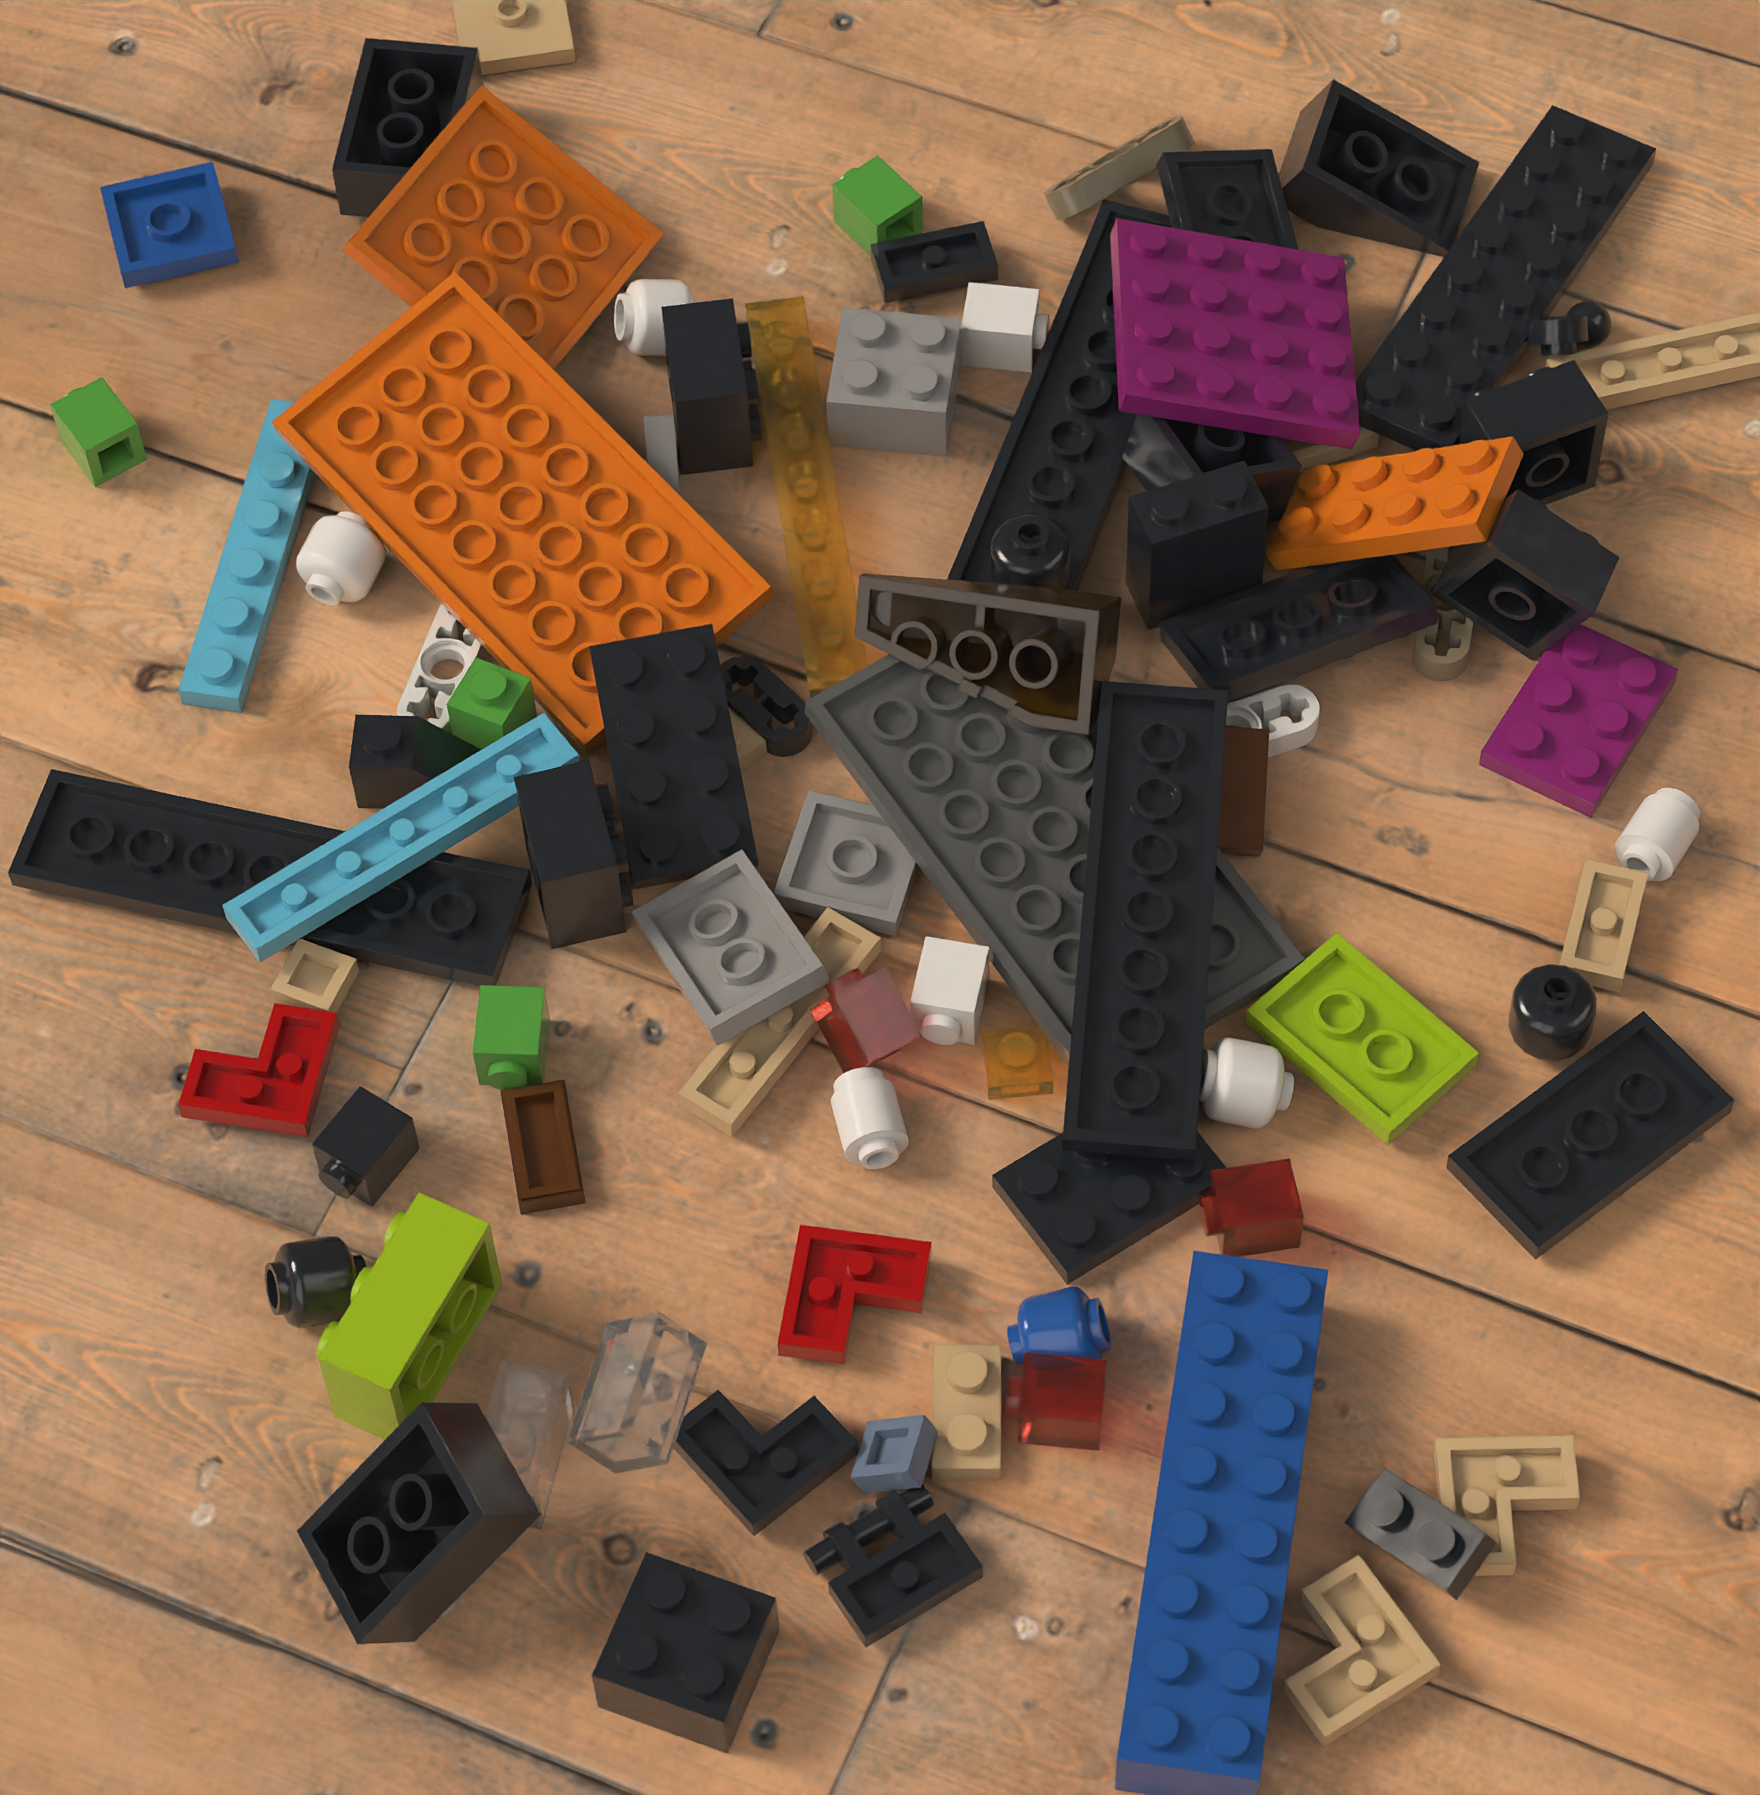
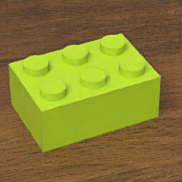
[317,1192,502,1440]

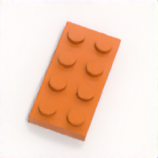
[1265,436,1524,571]

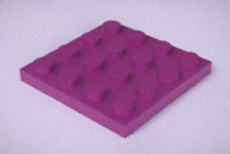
[1110,218,1360,449]

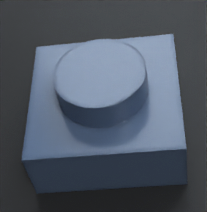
[851,1415,938,1493]

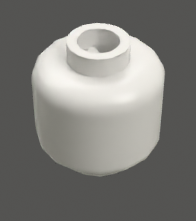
[614,279,701,356]
[296,511,386,606]
[1199,1037,1294,1129]

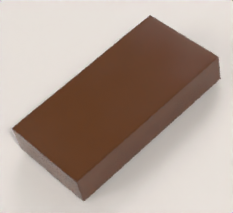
[1217,726,1269,857]
[500,1079,586,1215]

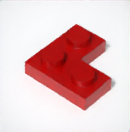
[178,1003,340,1137]
[777,1225,932,1364]

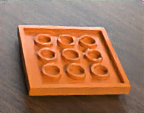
[342,85,665,370]

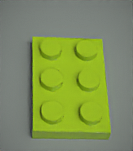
[1246,932,1479,1146]

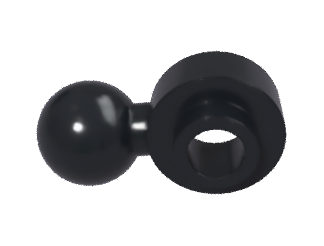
[1527,301,1611,356]

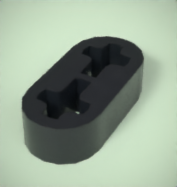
[720,656,812,757]

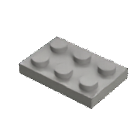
[632,850,830,1046]

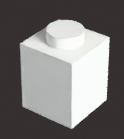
[961,282,1049,372]
[910,936,989,1045]

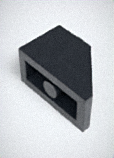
[349,714,482,809]

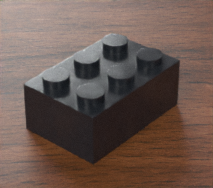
[332,38,484,217]
[297,1402,541,1644]

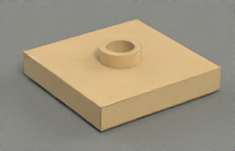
[451,0,576,76]

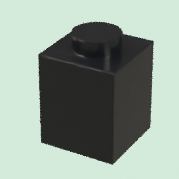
[312,1086,420,1207]

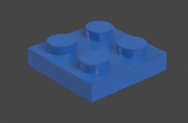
[100,162,239,288]

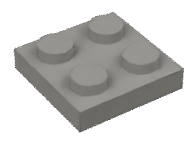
[773,790,919,936]

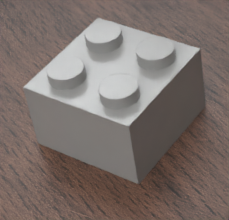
[826,307,961,457]

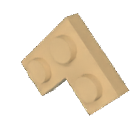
[1434,1435,1580,1576]
[1283,1555,1441,1747]

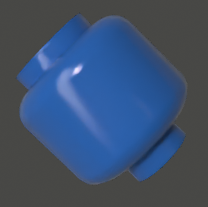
[1007,1286,1112,1382]

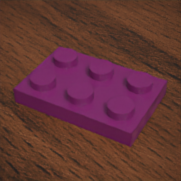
[1479,624,1678,818]

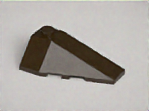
[855,573,1121,735]

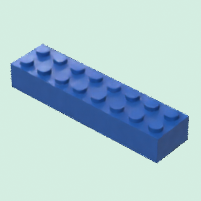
[1115,1251,1328,1795]

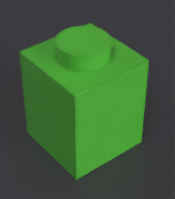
[833,155,923,256]
[50,377,147,487]
[446,657,537,749]
[473,985,550,1090]

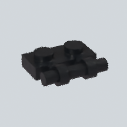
[803,1484,983,1647]

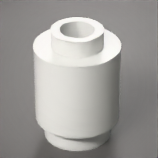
[1615,788,1701,881]
[831,1067,909,1169]

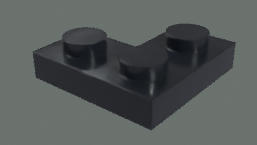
[666,1389,859,1536]

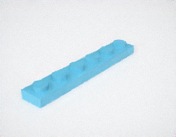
[178,399,316,713]
[223,713,580,962]

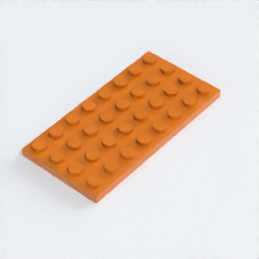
[272,272,774,754]

